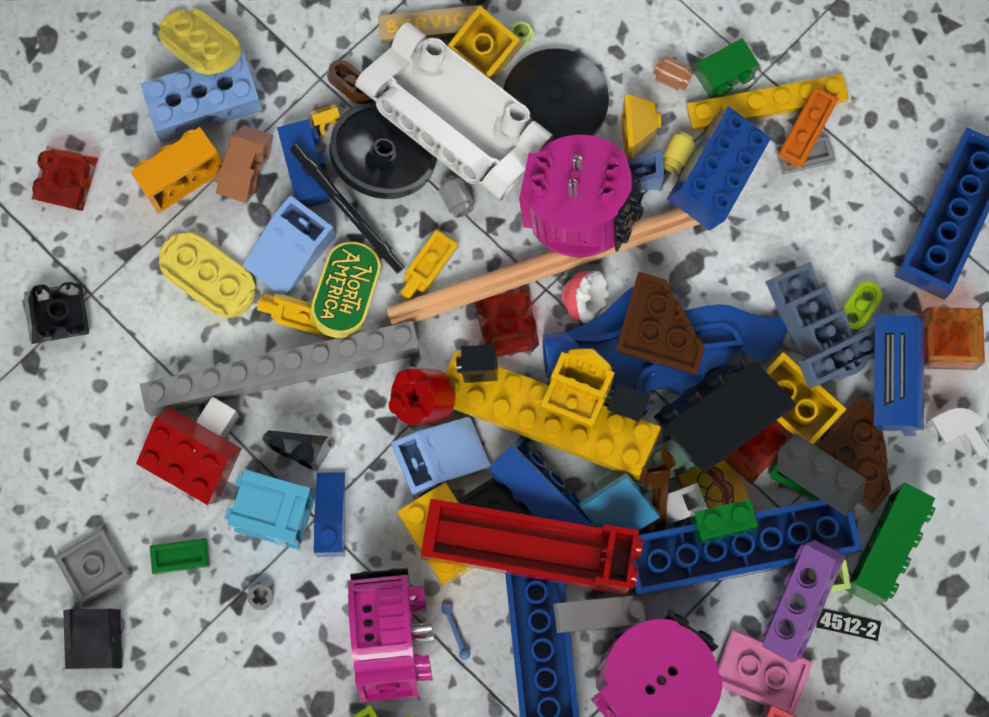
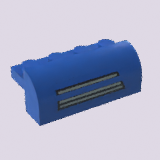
[874,315,924,436]

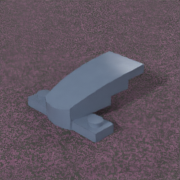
[765,262,875,388]

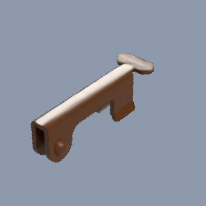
[640,449,676,534]

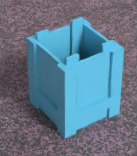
[224,470,316,550]

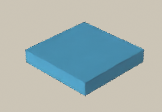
[580,473,660,530]

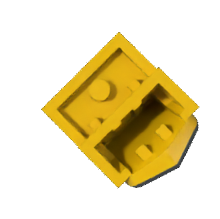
[540,348,615,429]

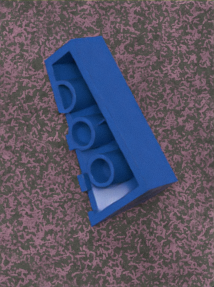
[489,435,593,526]

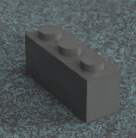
[777,433,866,516]

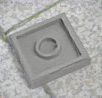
[54,528,132,606]

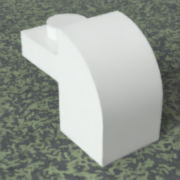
[925,408,989,462]

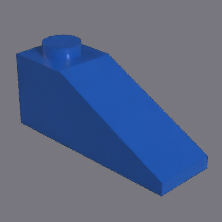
[314,472,345,557]

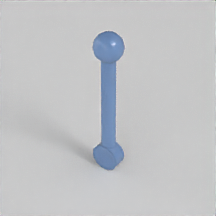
[441,603,470,660]

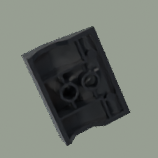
[653,351,796,474]

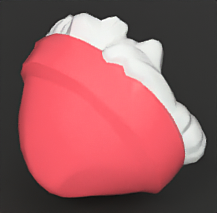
[561,271,609,324]

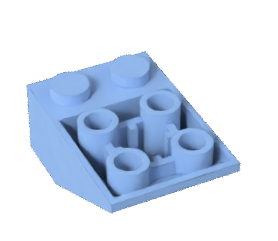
[243,195,336,296]
[391,416,491,499]

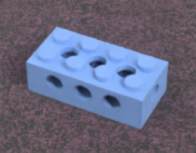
[140,51,263,143]

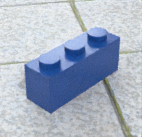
[277,119,330,208]

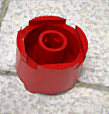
[388,369,455,425]

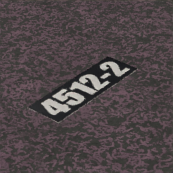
[816,609,881,641]

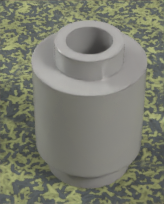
[438,176,474,218]

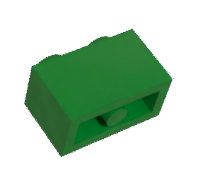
[694,38,759,99]
[691,499,758,545]

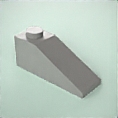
[554,596,646,633]

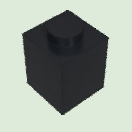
[456,344,498,383]
[605,383,650,422]

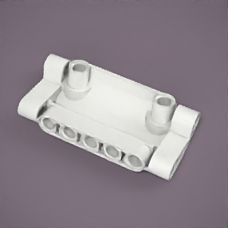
[355,22,554,201]

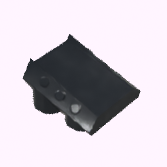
[24,282,89,344]
[262,430,332,471]
[63,608,125,669]

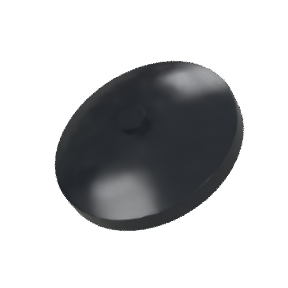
[503,48,609,142]
[329,102,437,199]

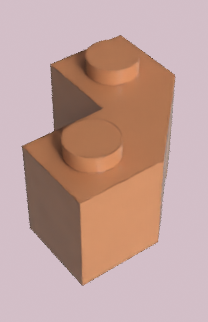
[215,125,273,203]

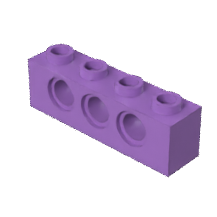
[762,540,845,663]

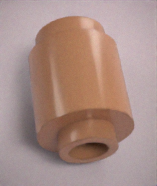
[653,56,694,90]

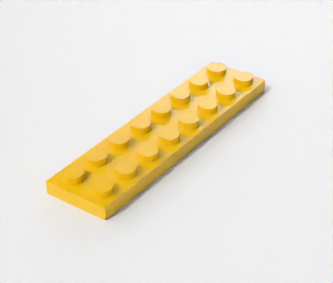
[445,351,661,480]

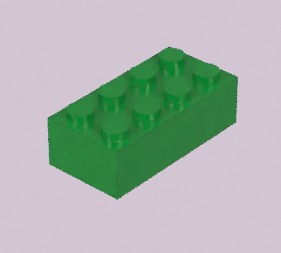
[845,482,936,606]

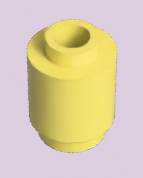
[663,132,697,174]

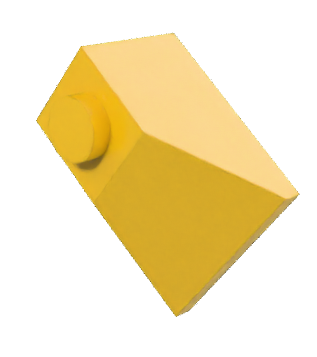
[621,94,661,160]

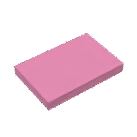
[718,629,813,716]

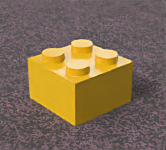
[447,6,525,82]

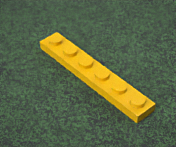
[686,74,849,132]

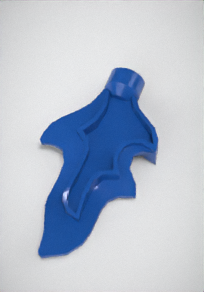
[542,287,787,416]

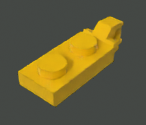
[401,229,459,301]
[257,294,328,338]

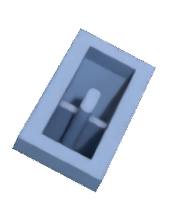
[628,150,664,190]

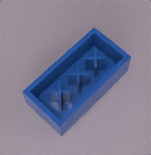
[667,106,771,231]

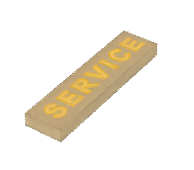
[378,5,483,44]

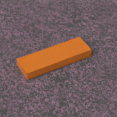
[777,86,839,169]

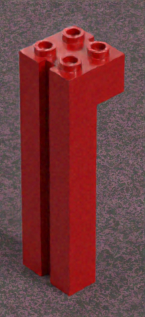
[420,499,643,595]

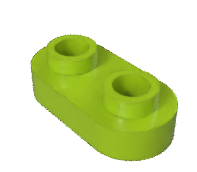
[841,281,883,332]

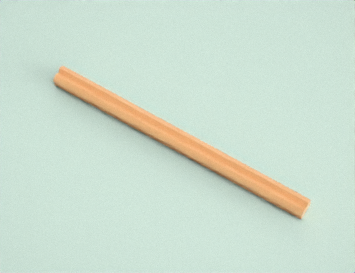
[385,207,700,326]

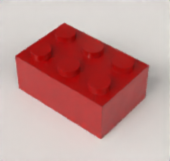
[136,408,242,505]

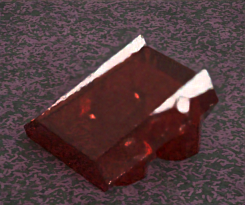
[31,146,98,211]
[475,290,539,357]

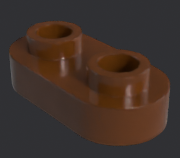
[327,60,372,104]

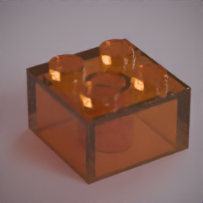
[920,307,985,370]

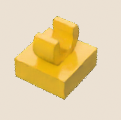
[310,103,340,136]

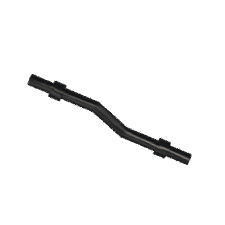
[289,143,405,274]

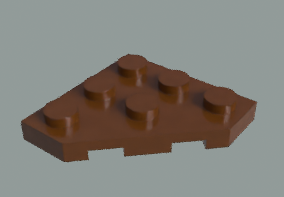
[615,272,705,376]
[816,395,891,514]

